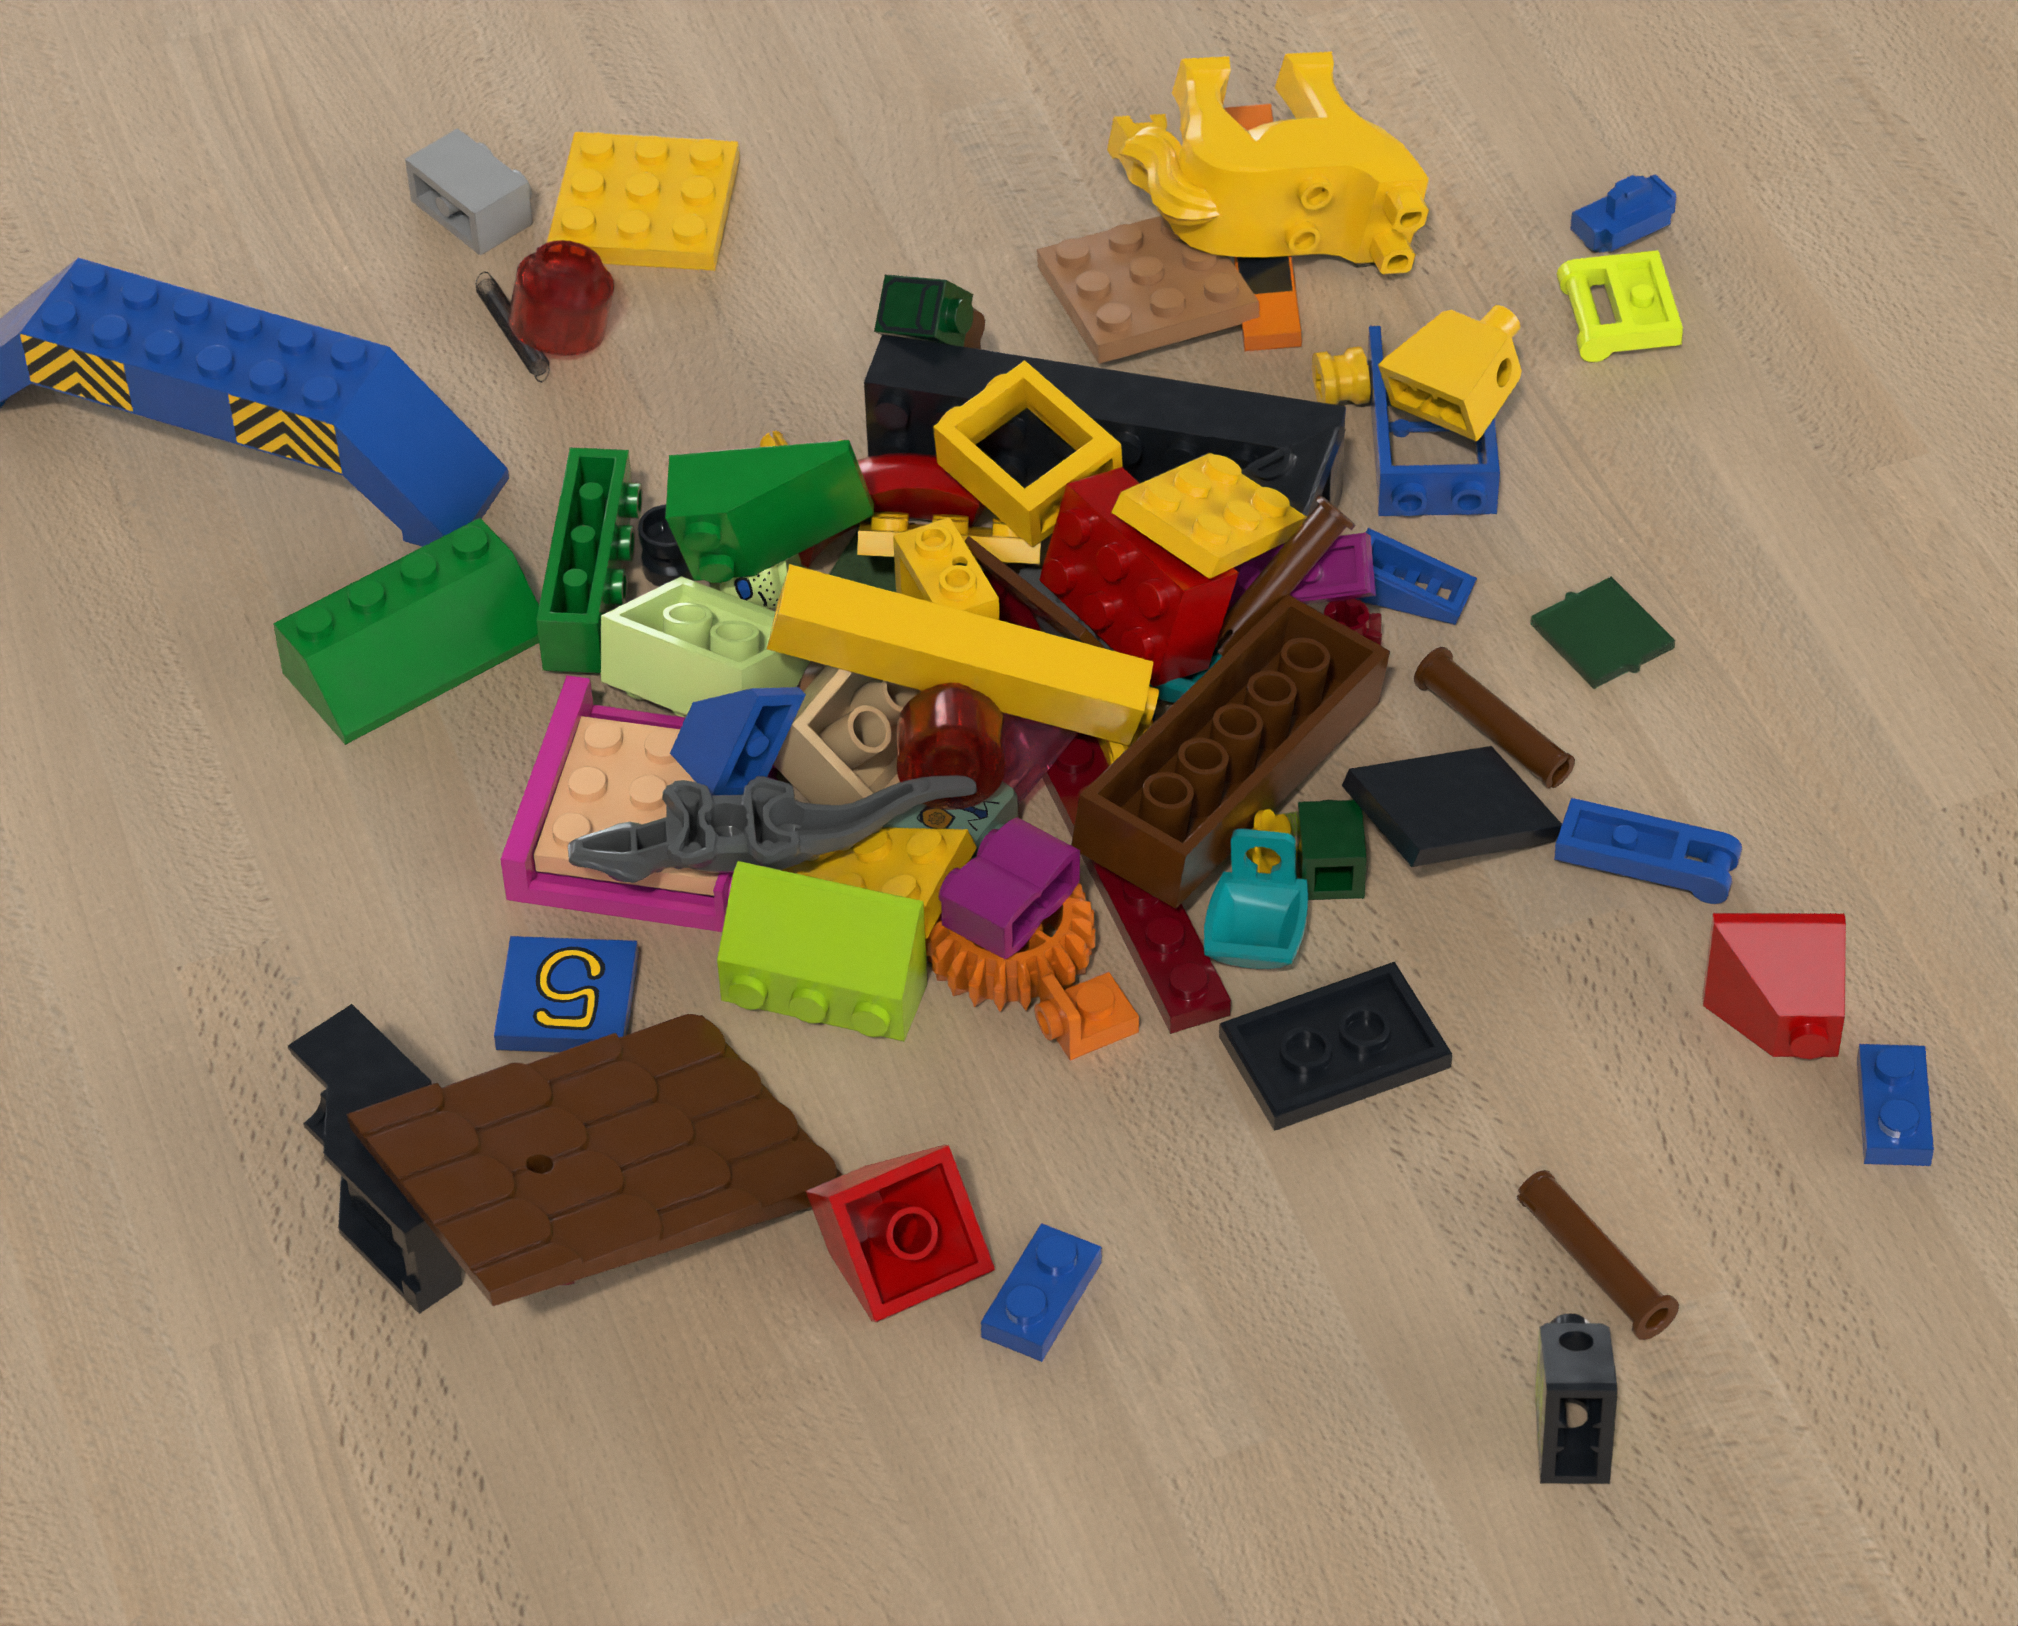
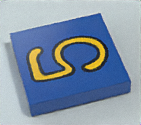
[494,936,639,1052]

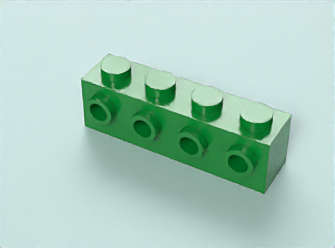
[536,447,642,673]

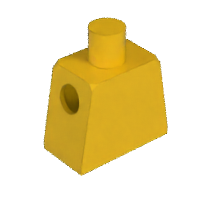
[1378,305,1522,441]

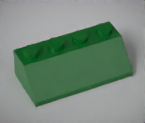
[273,518,539,745]

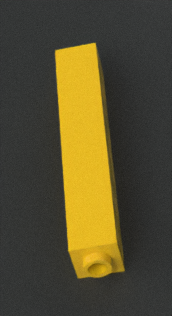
[767,564,1159,746]

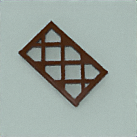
[965,536,1106,649]

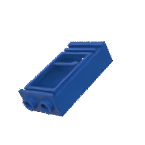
[1367,326,1500,516]

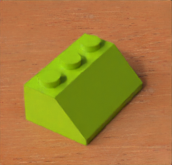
[717,861,928,1042]

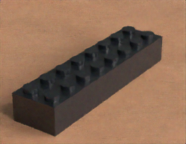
[864,334,1346,508]

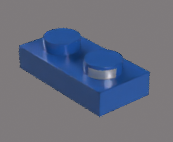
[1857,1044,1934,1166]
[981,1223,1102,1362]

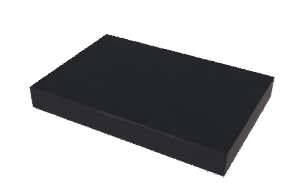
[1342,746,1562,867]
[1219,962,1452,1131]

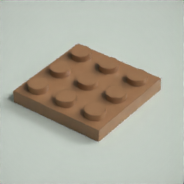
[1037,215,1259,364]

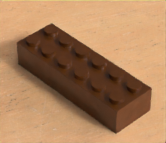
[1071,594,1390,909]

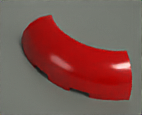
[798,453,986,568]

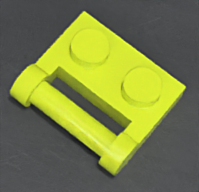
[1556,250,1683,362]

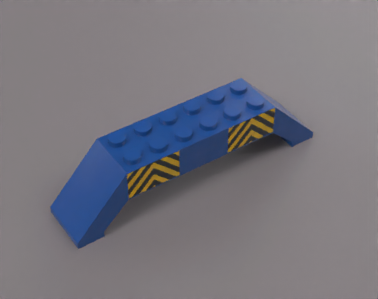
[0,258,509,547]

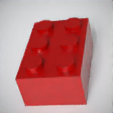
[1039,467,1239,687]

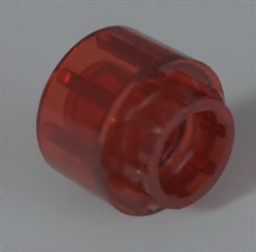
[508,240,614,356]
[897,683,1006,810]

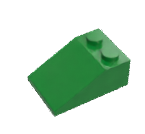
[665,440,874,583]

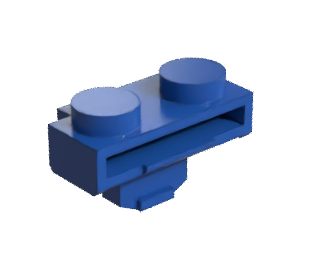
[1570,174,1677,253]

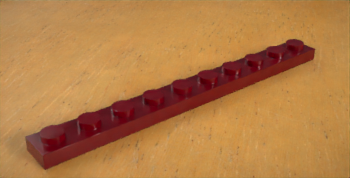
[983,565,1231,1034]

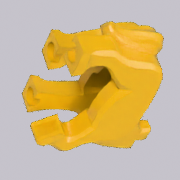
[1107,52,1429,274]

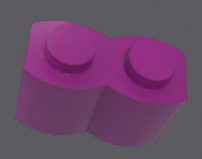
[939,817,1080,959]

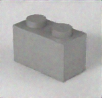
[405,128,533,256]

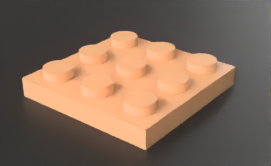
[534,716,719,896]

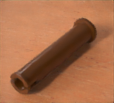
[1215,495,1356,656]
[1414,647,1575,789]
[1517,1170,1679,1340]

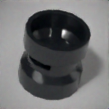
[638,504,694,587]

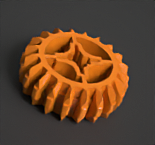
[925,883,1095,1012]

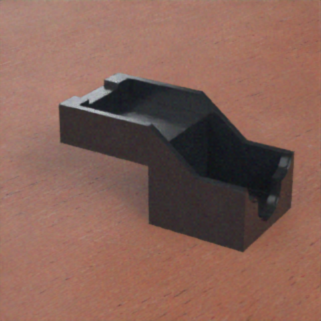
[287,1004,462,1314]

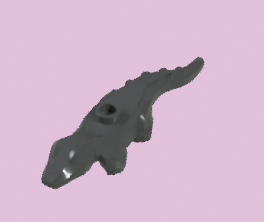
[568,776,977,883]

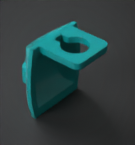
[1204,829,1308,969]

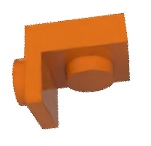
[1034,972,1139,1060]

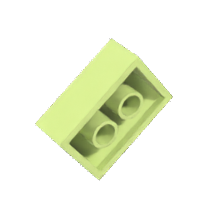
[601,576,810,718]

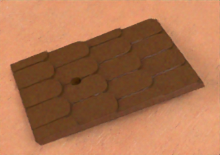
[347,1014,842,1306]

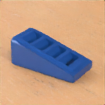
[1355,528,1477,625]

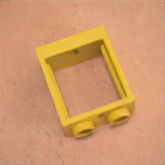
[933,360,1123,548]
[893,517,1000,711]

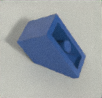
[670,687,806,796]

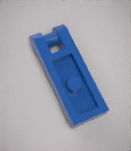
[1554,798,1742,904]

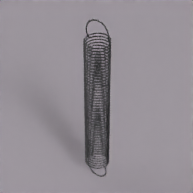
[476,271,550,382]

